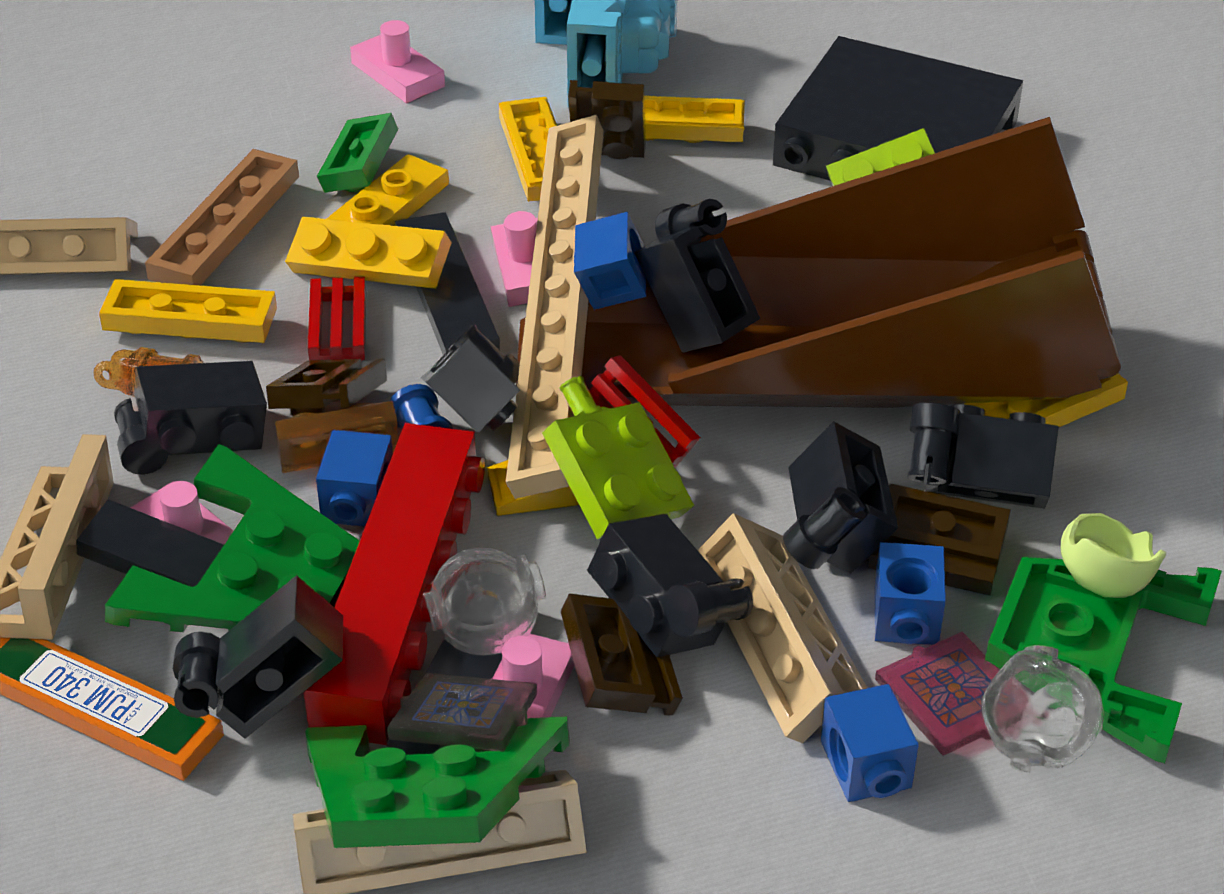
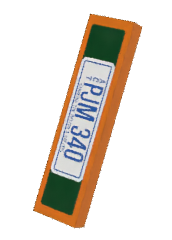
[0,637,224,781]

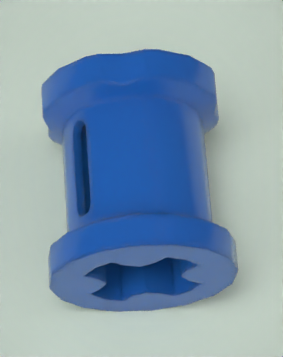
[387,384,453,429]

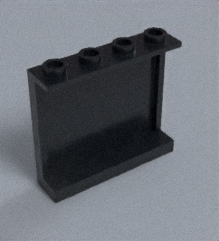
[773,36,1024,181]

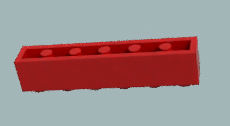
[304,423,485,745]

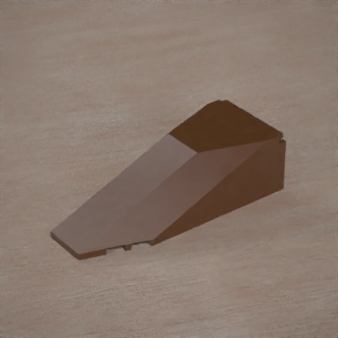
[516,117,1121,408]

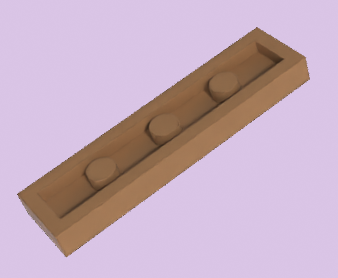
[145,149,299,286]

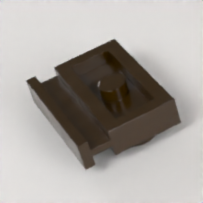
[568,80,646,160]
[266,358,387,417]
[868,483,1011,596]
[560,593,683,716]

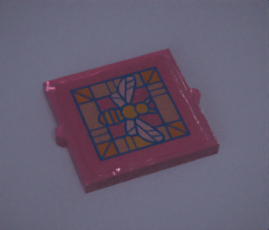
[875,632,1032,756]

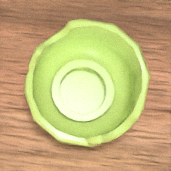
[1060,513,1166,598]

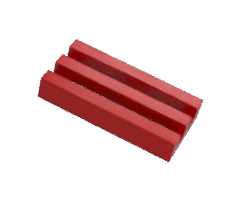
[307,276,366,361]
[589,355,701,468]

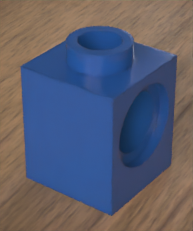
[574,212,646,310]
[316,430,393,527]
[874,542,946,645]
[820,684,919,803]

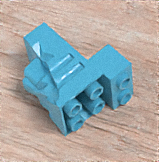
[535,0,678,107]

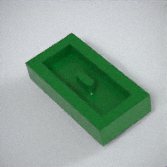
[317,113,398,193]

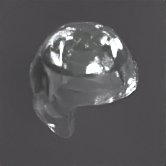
[423,547,546,656]
[981,645,1104,773]

